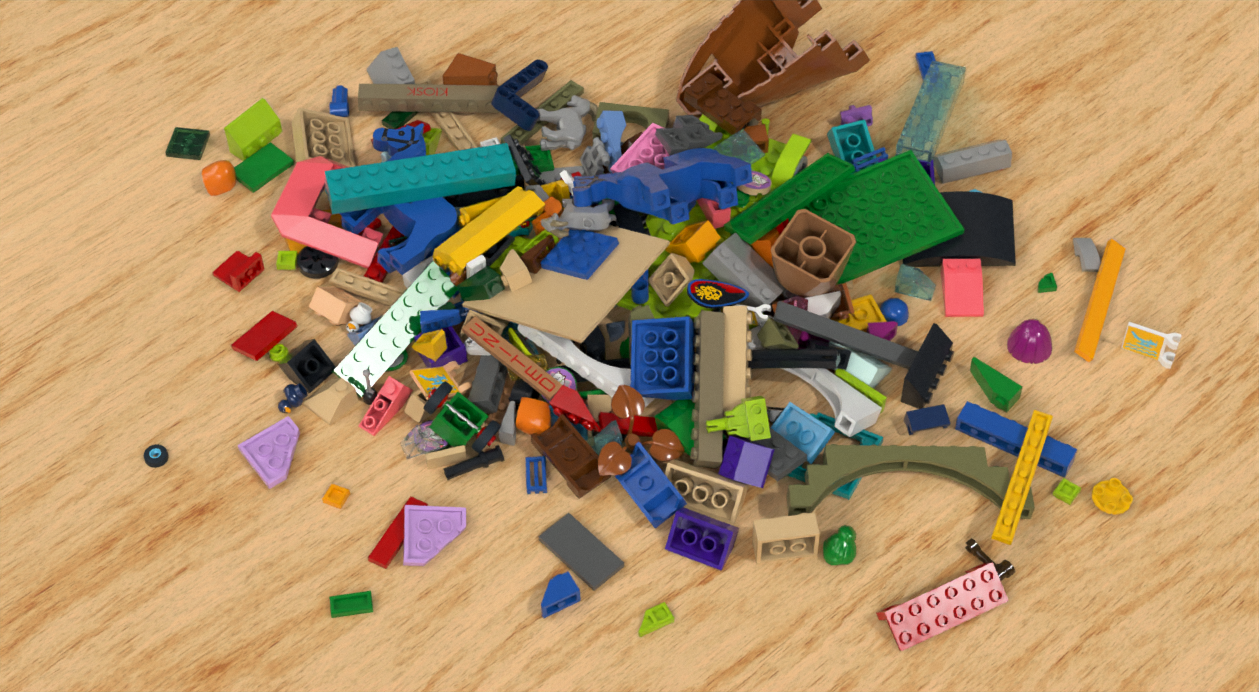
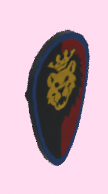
[686,279,749,309]

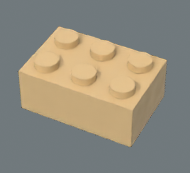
[752,513,820,564]

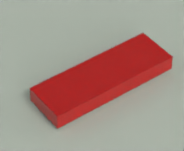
[598,412,658,437]

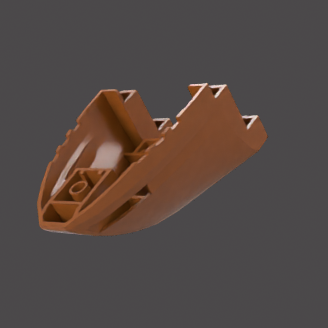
[676,0,870,119]

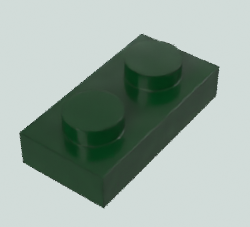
[382,111,419,129]

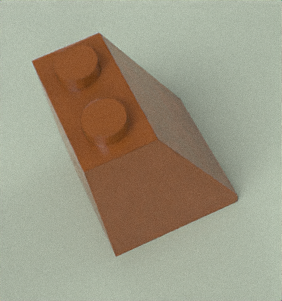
[442,53,499,86]

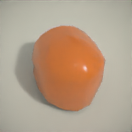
[202,160,236,196]
[515,397,551,435]

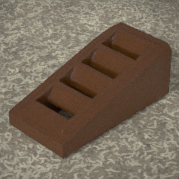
[520,235,556,274]

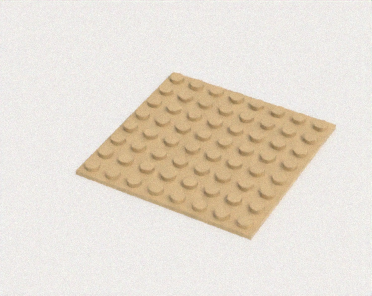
[462,225,670,343]

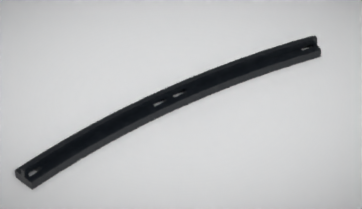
[553,349,841,383]

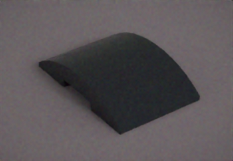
[902,191,1016,267]

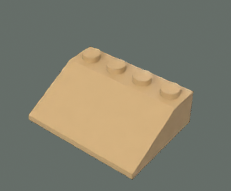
[292,108,355,167]

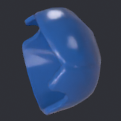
[880,298,909,326]

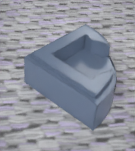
[606,321,625,342]

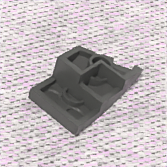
[655,115,722,155]

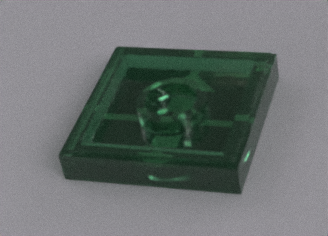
[165,127,210,160]

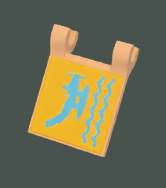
[410,361,472,400]

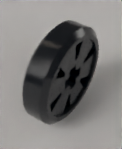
[297,246,338,279]

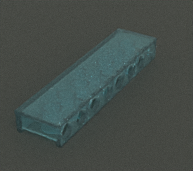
[895,60,966,166]

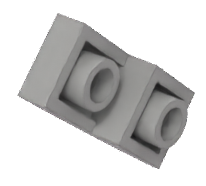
[1073,238,1101,272]

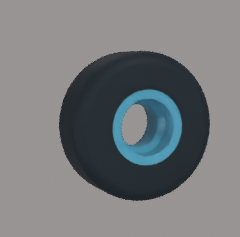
[144,444,169,468]

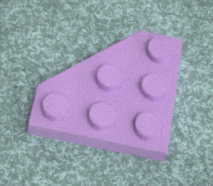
[238,416,300,489]
[403,505,466,566]

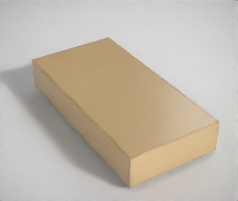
[425,445,467,470]

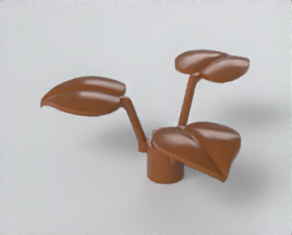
[598,385,684,476]

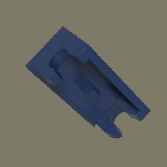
[904,404,951,435]

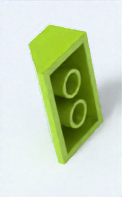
[224,98,282,161]

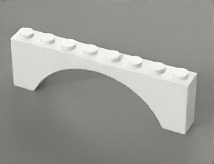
[518,324,655,407]
[749,326,882,437]

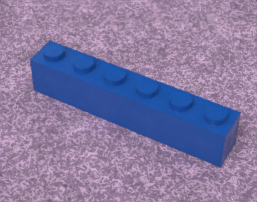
[955,401,1077,478]

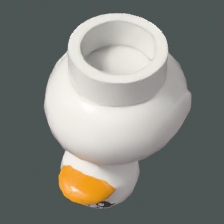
[346,302,372,333]

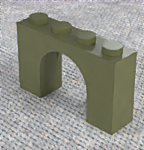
[592,102,669,144]

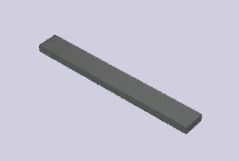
[774,301,918,370]

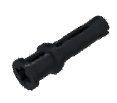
[443,445,505,480]

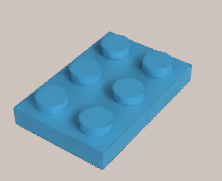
[771,402,835,464]

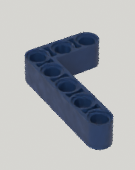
[491,59,548,131]

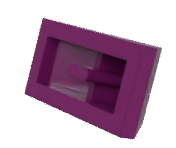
[867,321,898,341]

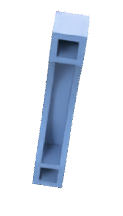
[597,111,627,173]

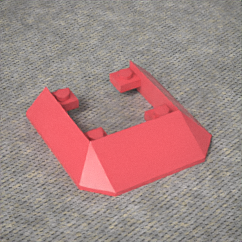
[271,156,383,269]

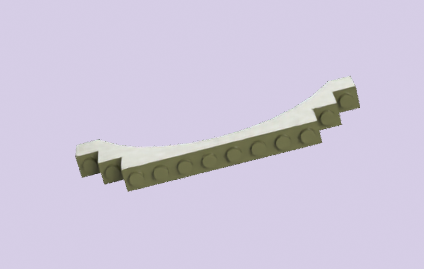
[786,444,1035,519]

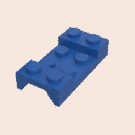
[615,442,687,528]

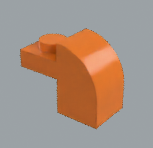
[532,196,564,236]

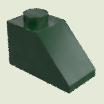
[457,266,505,302]

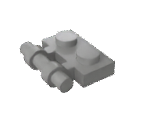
[580,137,610,176]

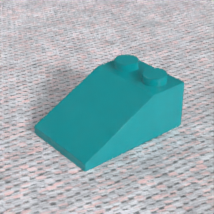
[827,119,878,174]

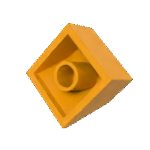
[665,220,721,263]

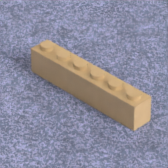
[723,306,752,417]

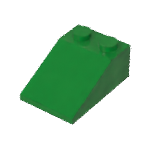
[654,399,726,456]

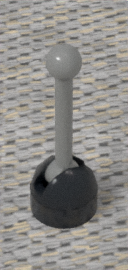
[362,369,378,405]

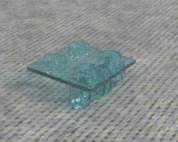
[714,129,765,164]

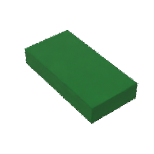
[329,591,373,618]

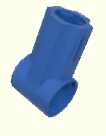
[330,85,349,117]
[631,269,649,304]

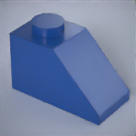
[541,572,581,618]

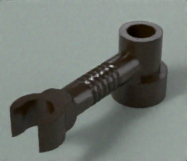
[965,538,1015,581]

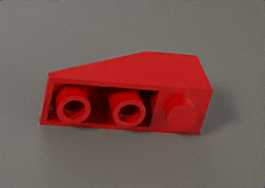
[549,385,602,433]

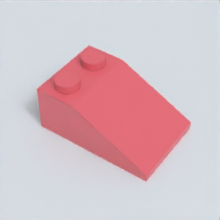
[940,259,984,317]

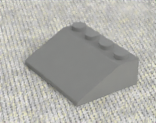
[702,233,786,308]

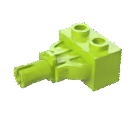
[706,396,771,441]

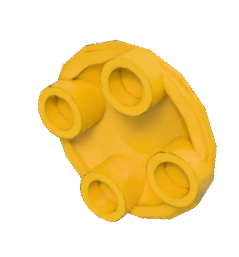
[1092,478,1133,515]

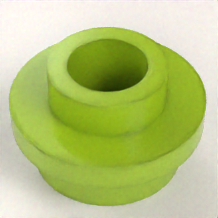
[269,344,289,361]

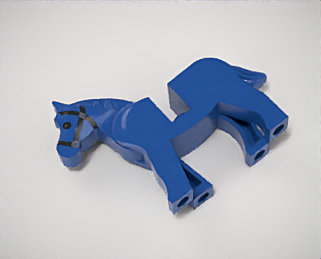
[339,123,460,275]
[572,148,753,224]

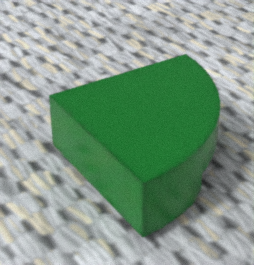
[1037,273,1057,293]

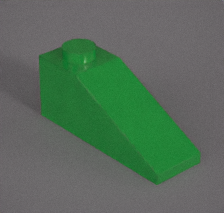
[970,357,1022,413]

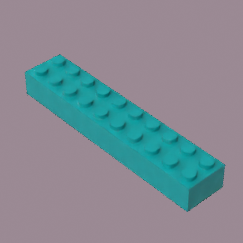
[325,143,516,214]

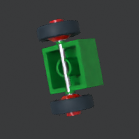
[423,381,501,453]

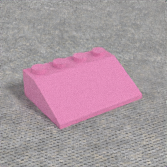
[610,123,670,173]

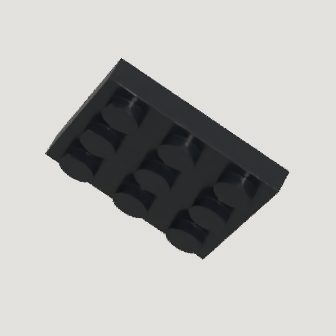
[503,134,547,186]

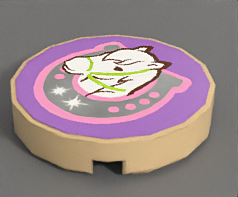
[737,171,772,195]

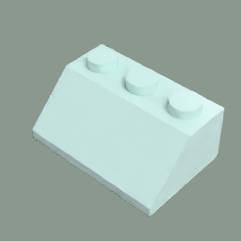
[829,341,892,388]

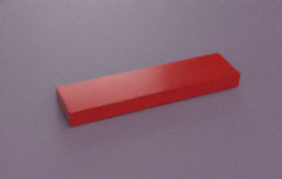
[368,496,428,569]

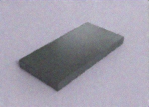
[538,513,624,591]

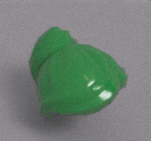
[823,525,856,565]

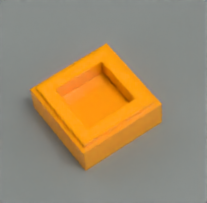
[322,484,350,509]

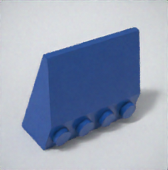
[630,316,695,400]

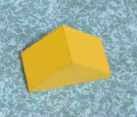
[411,329,447,362]

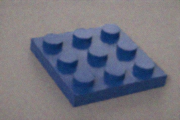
[540,229,619,280]

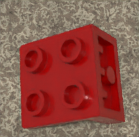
[212,251,265,292]

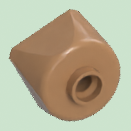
[771,209,856,297]

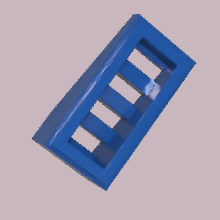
[420,309,461,333]

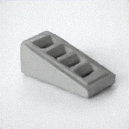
[498,401,517,446]

